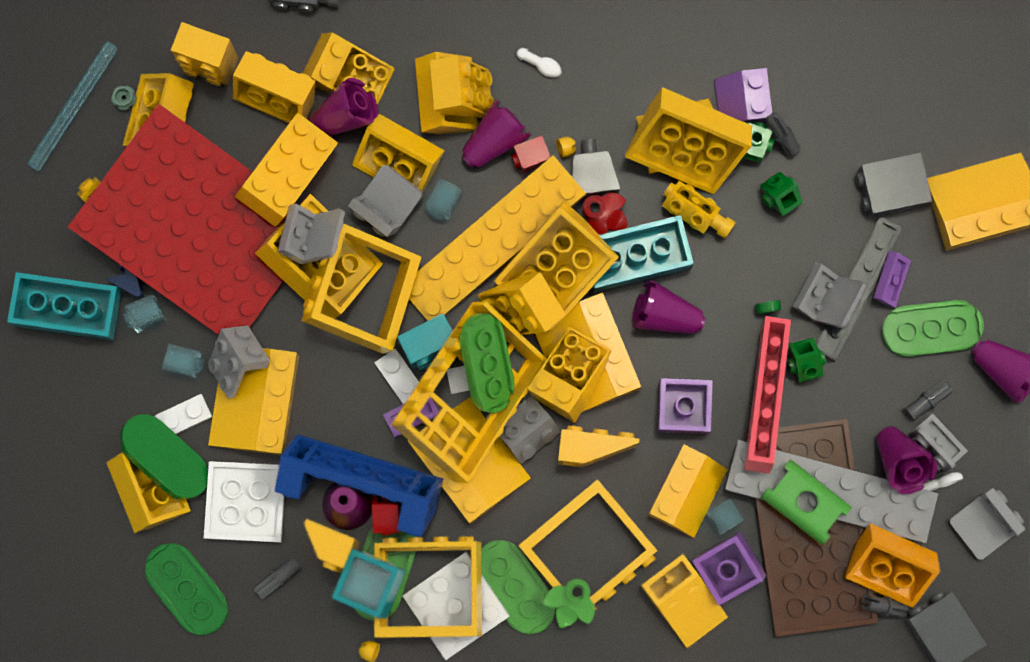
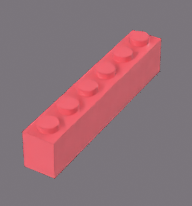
[744,316,791,474]

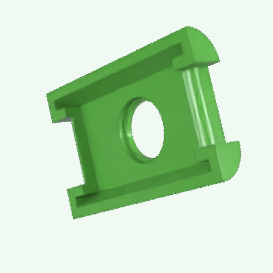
[761,459,852,545]

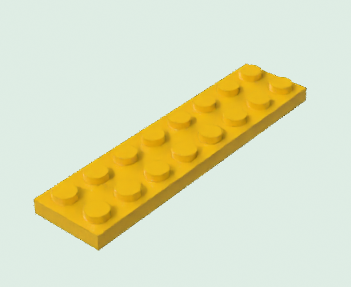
[409,155,586,321]

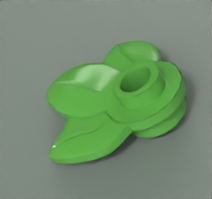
[543,579,595,628]

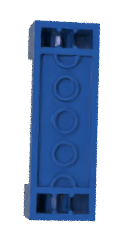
[274,434,443,537]

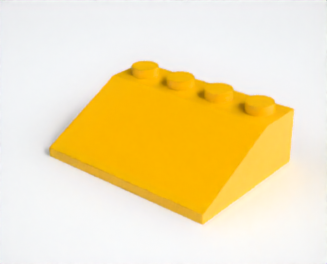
[625,87,752,194]
[927,153,1030,251]
[255,194,383,319]
[494,201,619,331]
[535,292,641,413]
[208,348,299,456]
[408,397,531,524]

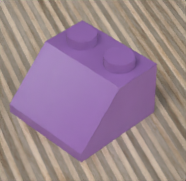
[714,68,772,124]

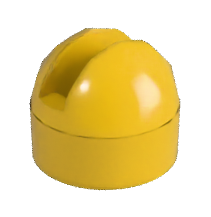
[556,137,576,158]
[359,641,380,662]

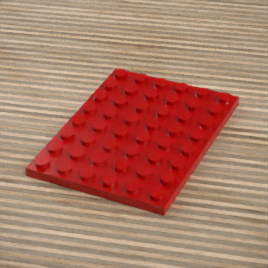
[68,104,296,335]

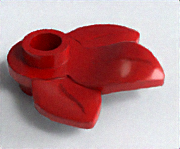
[582,192,628,235]

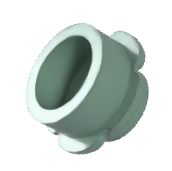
[111,86,136,110]

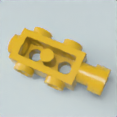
[662,181,736,239]

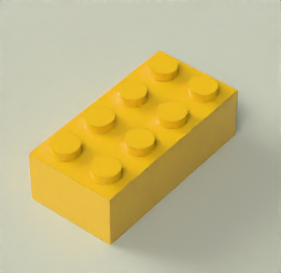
[235,112,338,227]

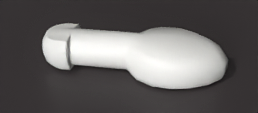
[517,48,562,78]
[923,472,963,491]

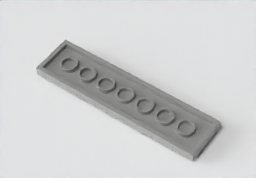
[725,440,938,544]

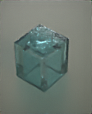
[426,178,463,220]
[123,294,165,333]
[162,344,204,378]
[706,498,744,535]

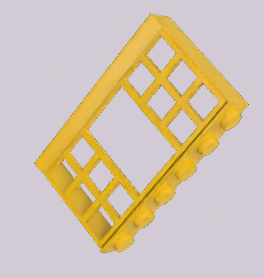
[391,301,547,482]

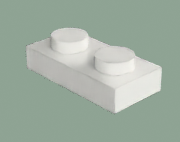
[374,348,419,404]
[155,394,212,435]

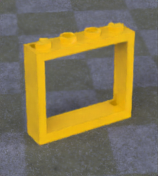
[301,224,421,354]
[518,479,657,610]
[374,536,482,637]

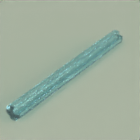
[27,41,118,171]

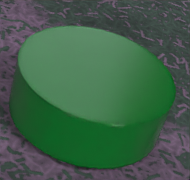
[755,300,782,314]

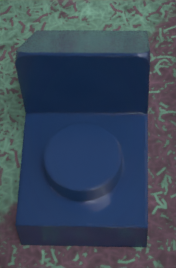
[106,265,145,300]

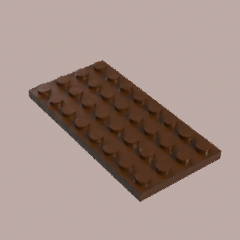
[745,419,878,637]

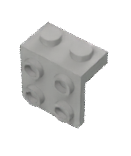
[348,165,423,237]
[278,204,345,264]
[792,263,866,328]
[208,325,270,399]
[486,392,561,464]
[909,413,968,472]
[949,488,1025,560]

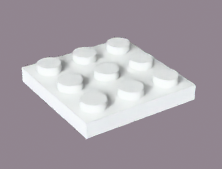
[204,461,285,543]
[403,552,510,660]

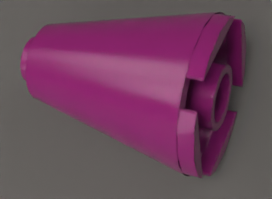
[309,78,378,136]
[462,99,531,168]
[632,280,705,334]
[972,339,1030,404]
[876,426,937,494]
[322,482,373,530]

